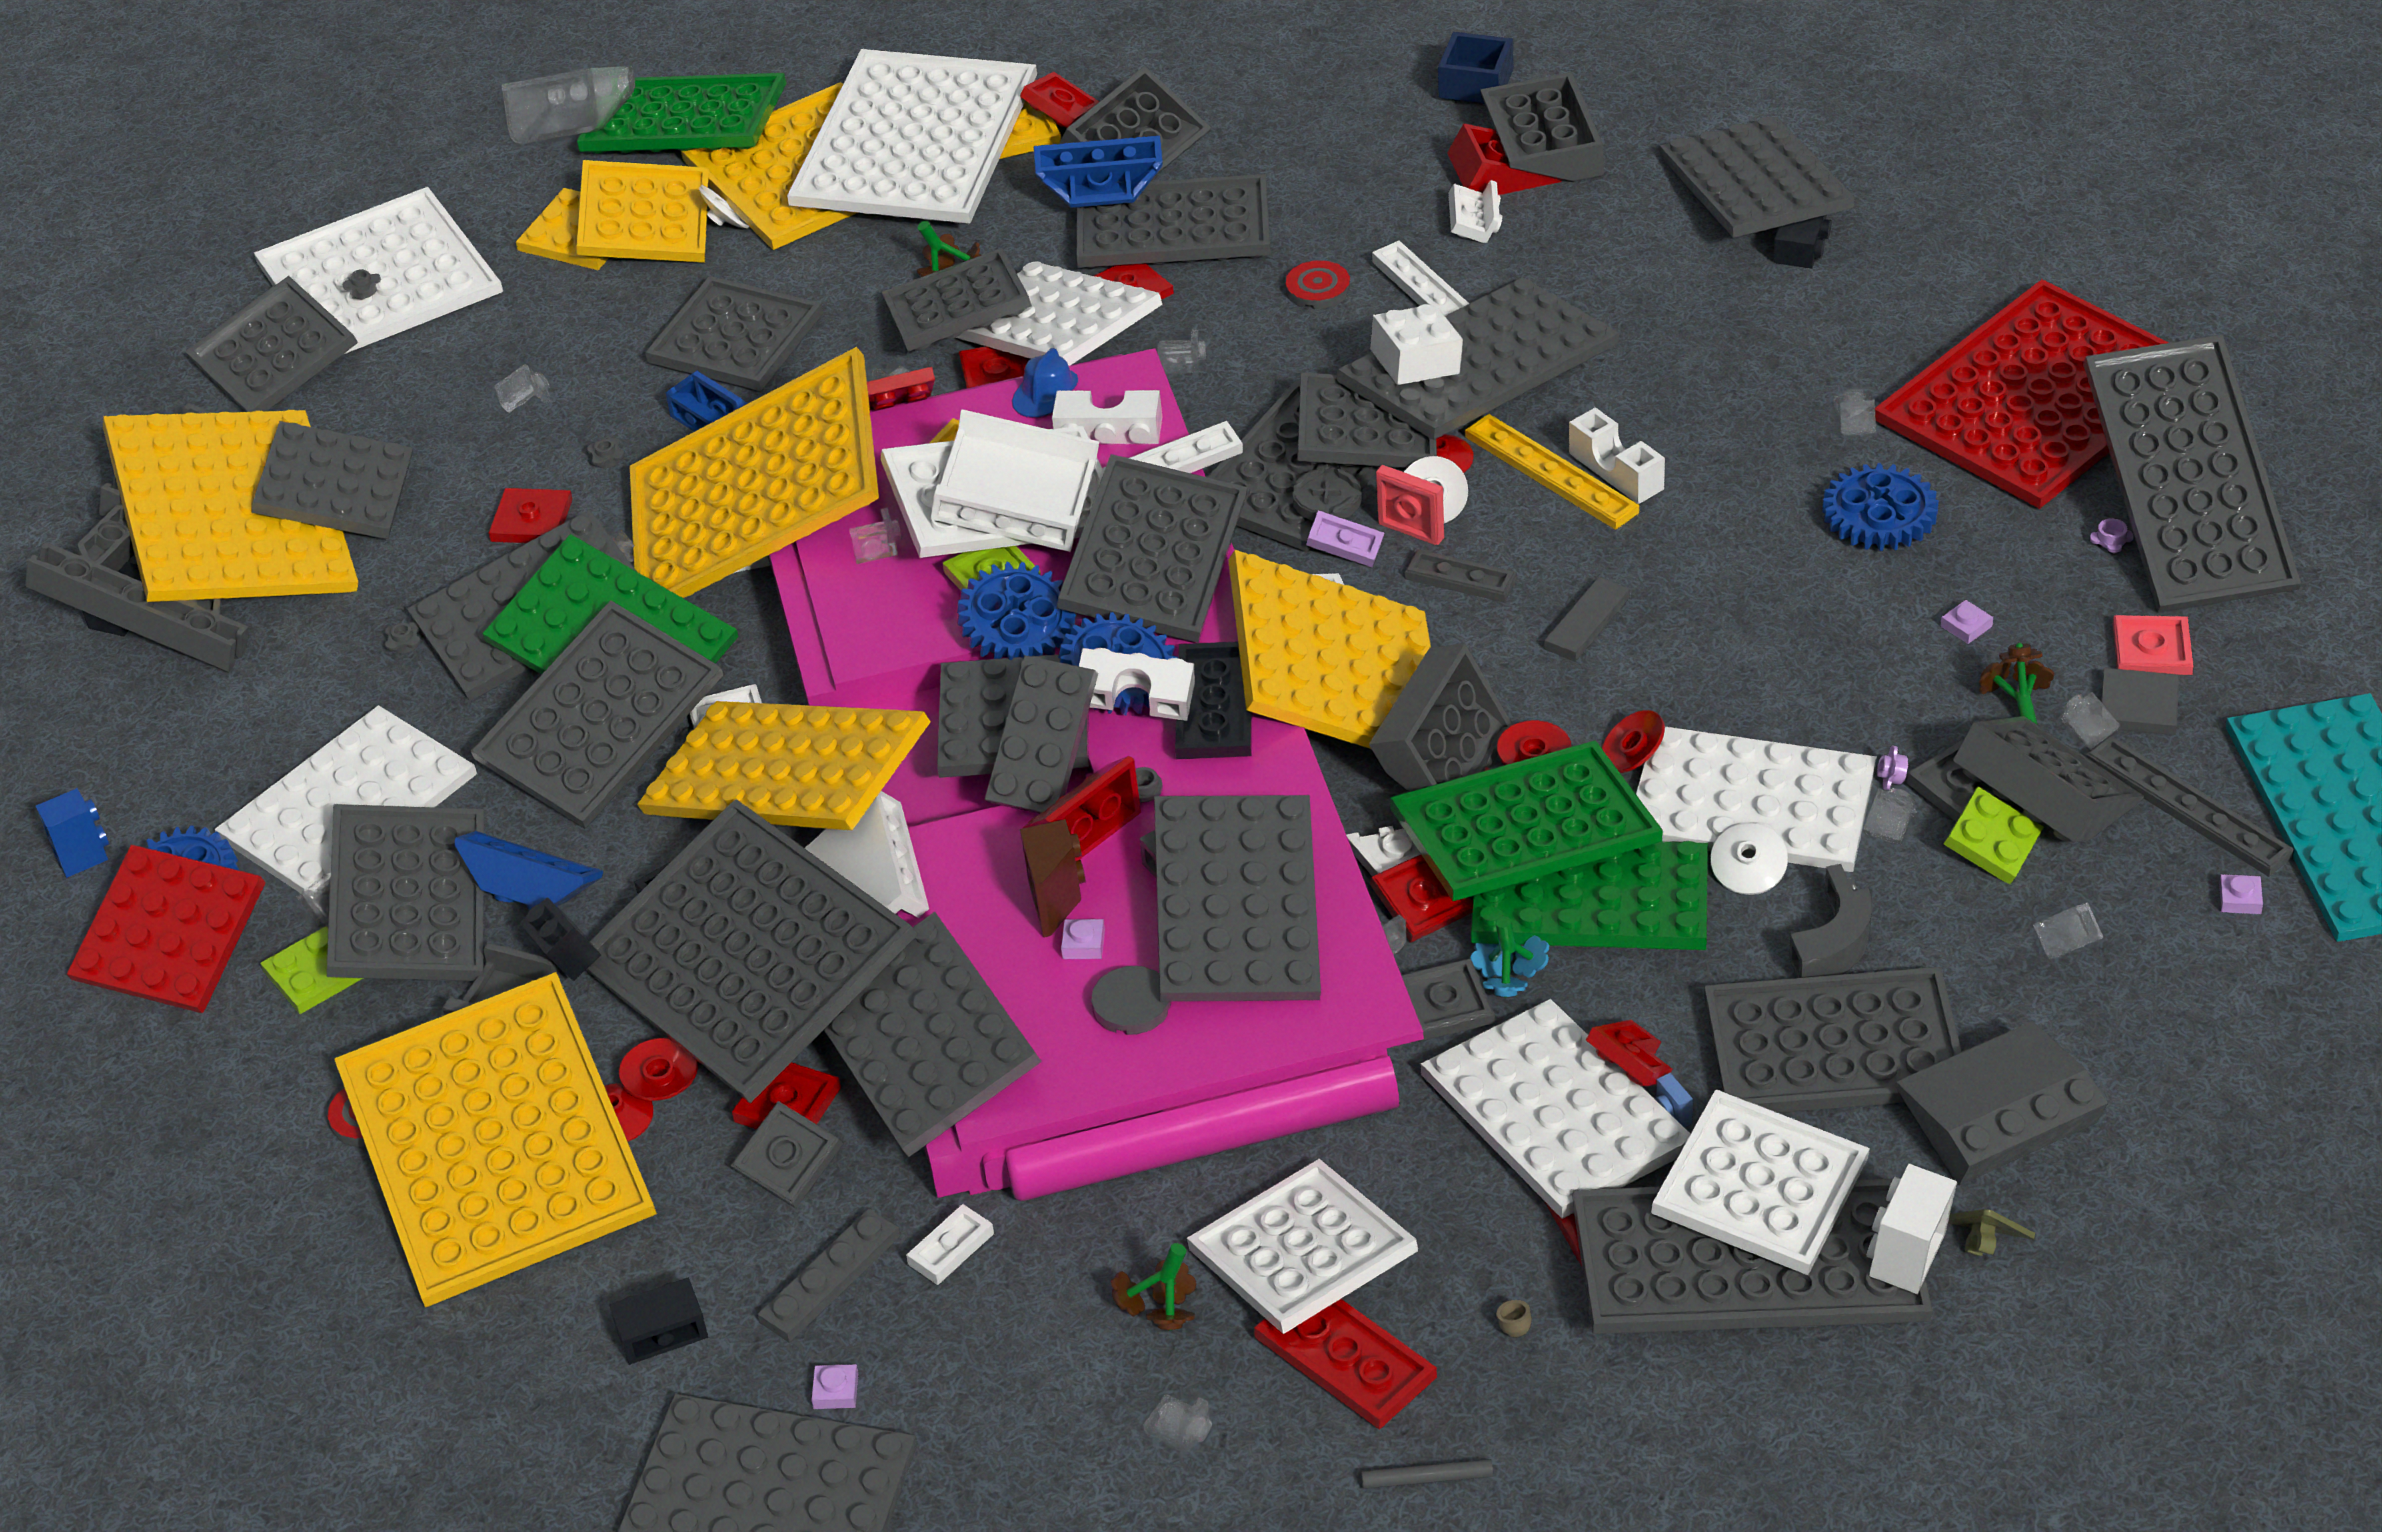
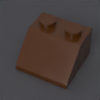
[1020,819,1086,937]

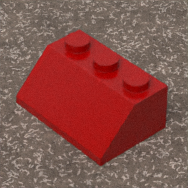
[1023,756,1141,861]

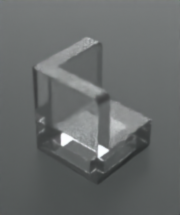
[2033,902,2104,959]

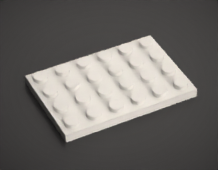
[956,261,1163,366]
[880,425,1104,558]
[215,705,477,902]
[1636,727,1877,872]
[1421,999,1691,1219]

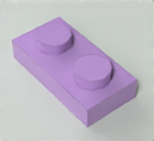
[1306,510,1384,567]

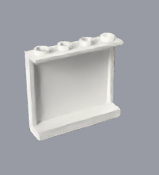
[931,409,1100,552]
[805,791,929,918]

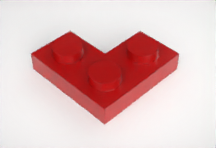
[1586,1019,1673,1086]

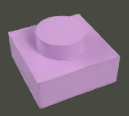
[1941,600,1993,644]
[2219,874,2263,914]
[1061,919,1105,959]
[812,1364,858,1409]

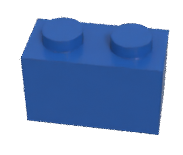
[35,788,109,878]

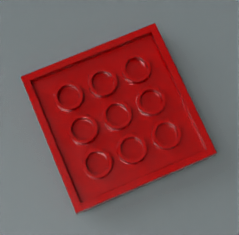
[67,844,266,1013]

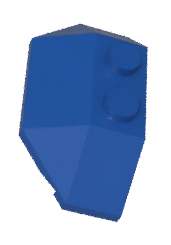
[1034,136,1163,208]
[666,371,748,432]
[454,831,603,910]

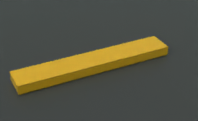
[1465,414,1640,530]

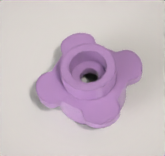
[2090,518,2133,553]
[1877,745,1908,790]

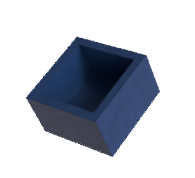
[1438,32,1514,104]

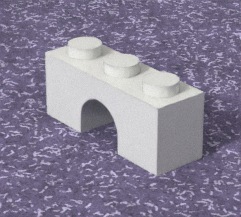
[1052,390,1163,444]
[1569,407,1665,504]
[1079,648,1195,721]

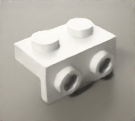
[1448,180,1502,243]

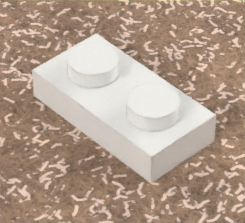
[906,1204,994,1285]

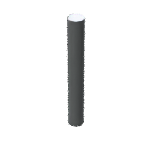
[1361,1459,1493,1489]

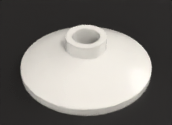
[699,185,750,229]
[1404,456,1468,524]
[1711,823,1788,895]

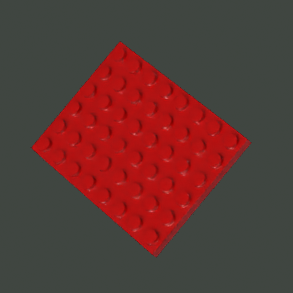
[1873,279,2169,509]

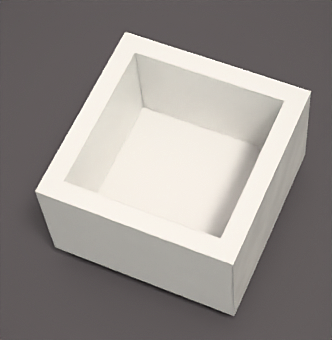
[1370,304,1463,385]
[1867,1164,1957,1294]

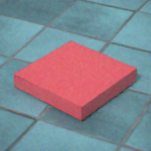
[1376,465,1444,545]
[2112,615,2193,675]

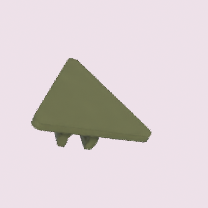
[1948,1209,2035,1256]

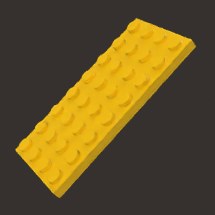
[637,701,931,831]

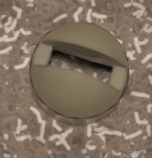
[1496,1300,1532,1338]

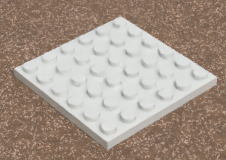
[254,187,503,354]

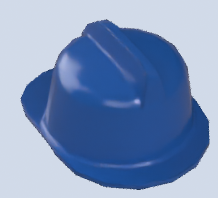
[1012,348,1078,417]

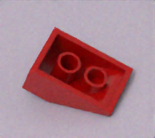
[1447,123,1563,195]

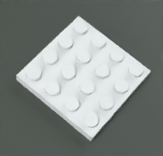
[1651,1090,1870,1275]
[1187,1159,1418,1334]

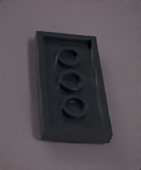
[1175,642,1253,759]

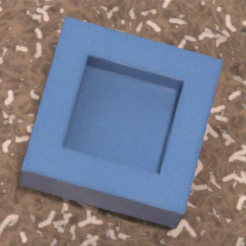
[1655,1073,1693,1127]

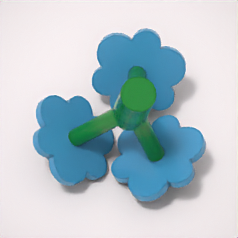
[1470,916,1549,998]

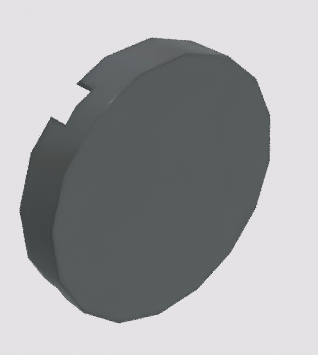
[1091,966,1171,1035]

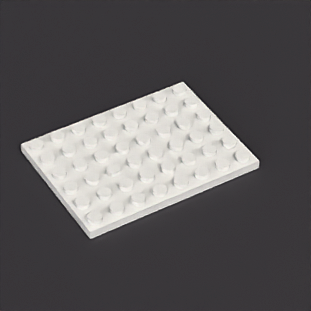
[787,49,1037,223]

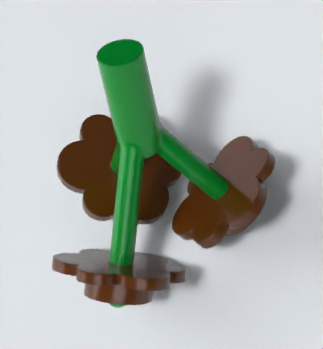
[917,221,981,277]
[1979,643,2055,725]
[1111,1243,1196,1331]

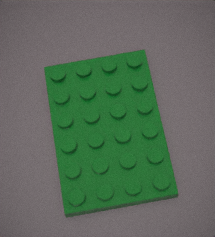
[577,73,787,153]
[482,534,739,675]
[1390,740,1663,901]
[1471,841,1708,950]

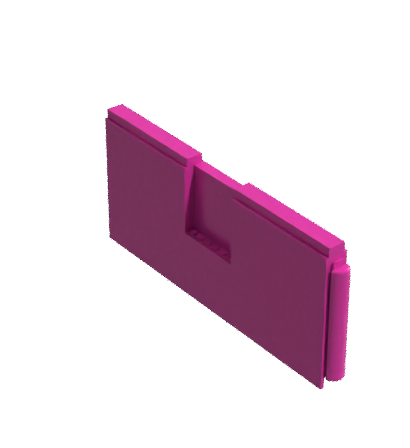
[768,348,1424,1201]

